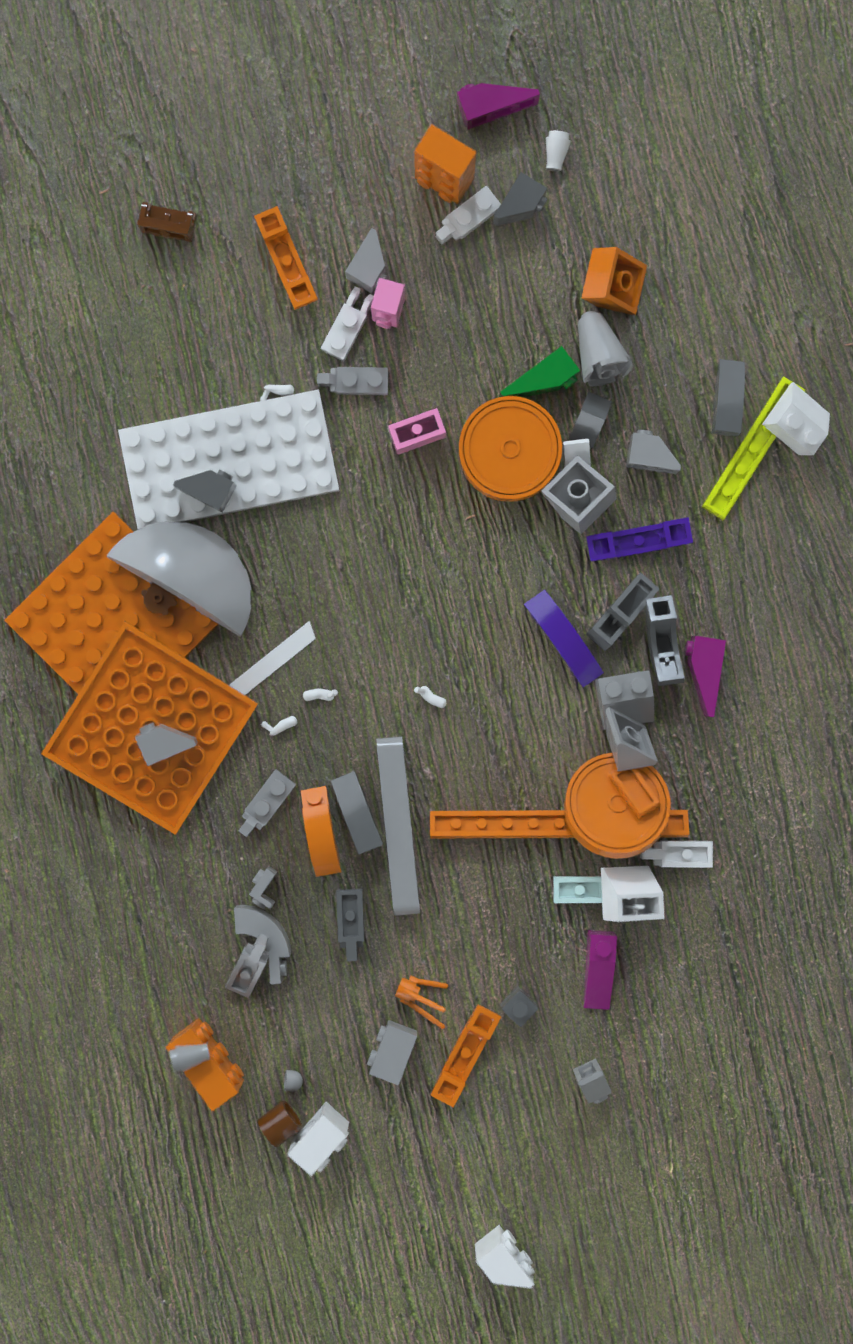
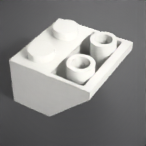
[601,866,664,922]
[475,1225,534,1288]

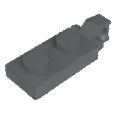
[336,888,364,961]

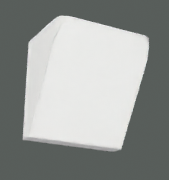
[563,439,591,467]

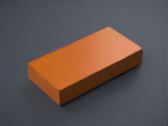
[609,768,661,819]

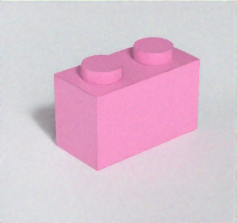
[371,278,405,329]
[388,408,446,455]

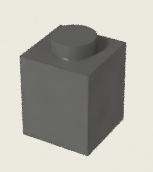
[500,985,539,1027]

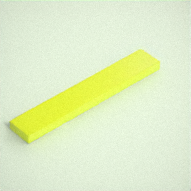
[702,377,805,520]

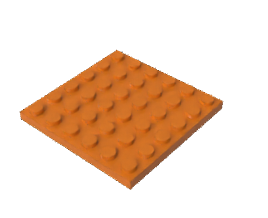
[4,512,219,694]
[41,621,258,835]

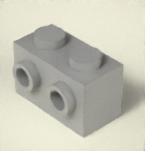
[367,1020,417,1085]

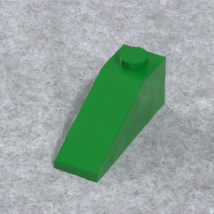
[499,346,580,397]

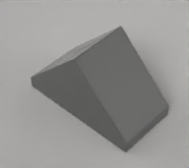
[569,392,612,449]

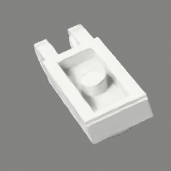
[321,286,374,362]

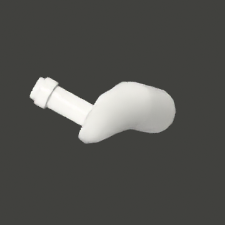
[260,385,294,401]
[414,686,447,708]
[303,689,338,701]
[261,716,297,735]

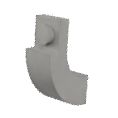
[234,905,292,984]

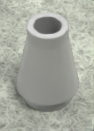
[169,1043,210,1073]

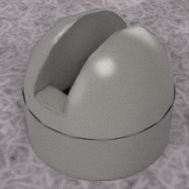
[284,1070,303,1092]

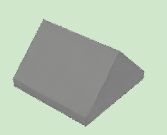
[605,707,658,772]

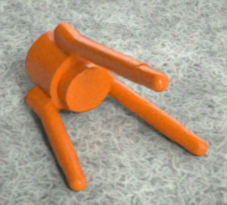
[395,976,448,1029]

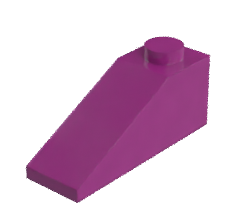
[457,83,540,130]
[684,635,726,717]
[583,930,617,1010]

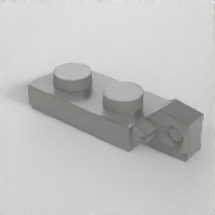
[317,367,388,395]
[239,769,297,837]
[225,933,269,998]

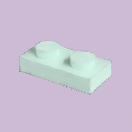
[553,876,602,903]

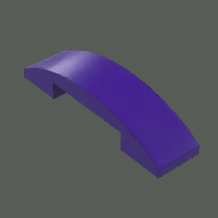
[586,517,693,562]
[523,590,604,688]

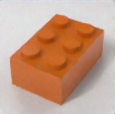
[414,124,476,204]
[166,1018,244,1112]

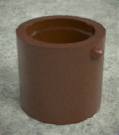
[257,1100,303,1147]

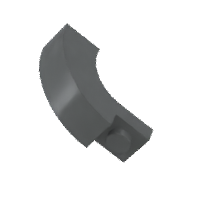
[646,595,685,686]

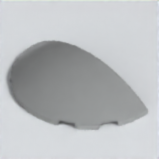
[106,521,251,637]

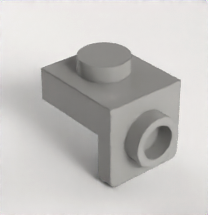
[249,866,277,909]

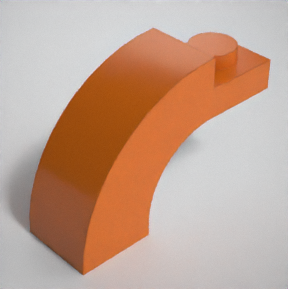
[301,786,341,877]

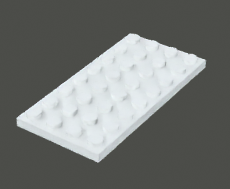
[118,389,339,529]

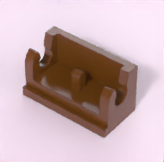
[137,202,197,242]

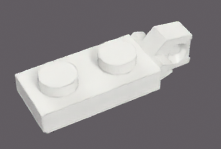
[435,185,501,245]
[640,840,713,868]

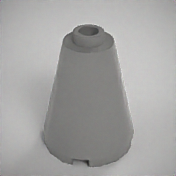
[578,311,633,387]

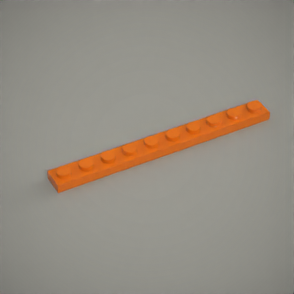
[430,810,689,839]

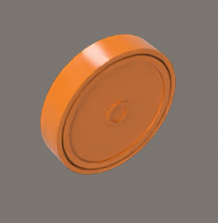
[459,396,562,502]
[564,753,671,859]

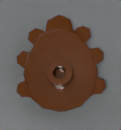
[141,582,177,615]

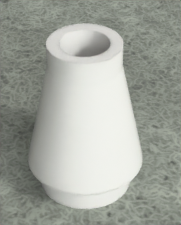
[546,131,571,172]

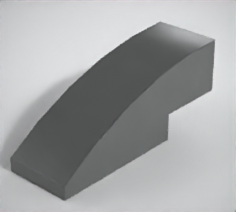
[711,359,745,437]
[586,572,659,651]
[331,771,383,854]

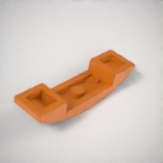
[254,206,318,310]
[430,1004,501,1107]

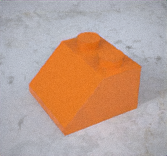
[581,247,647,315]

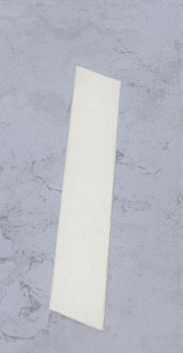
[229,621,316,695]

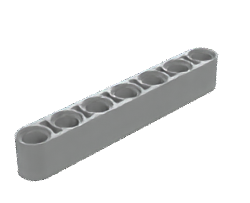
[376,736,420,916]

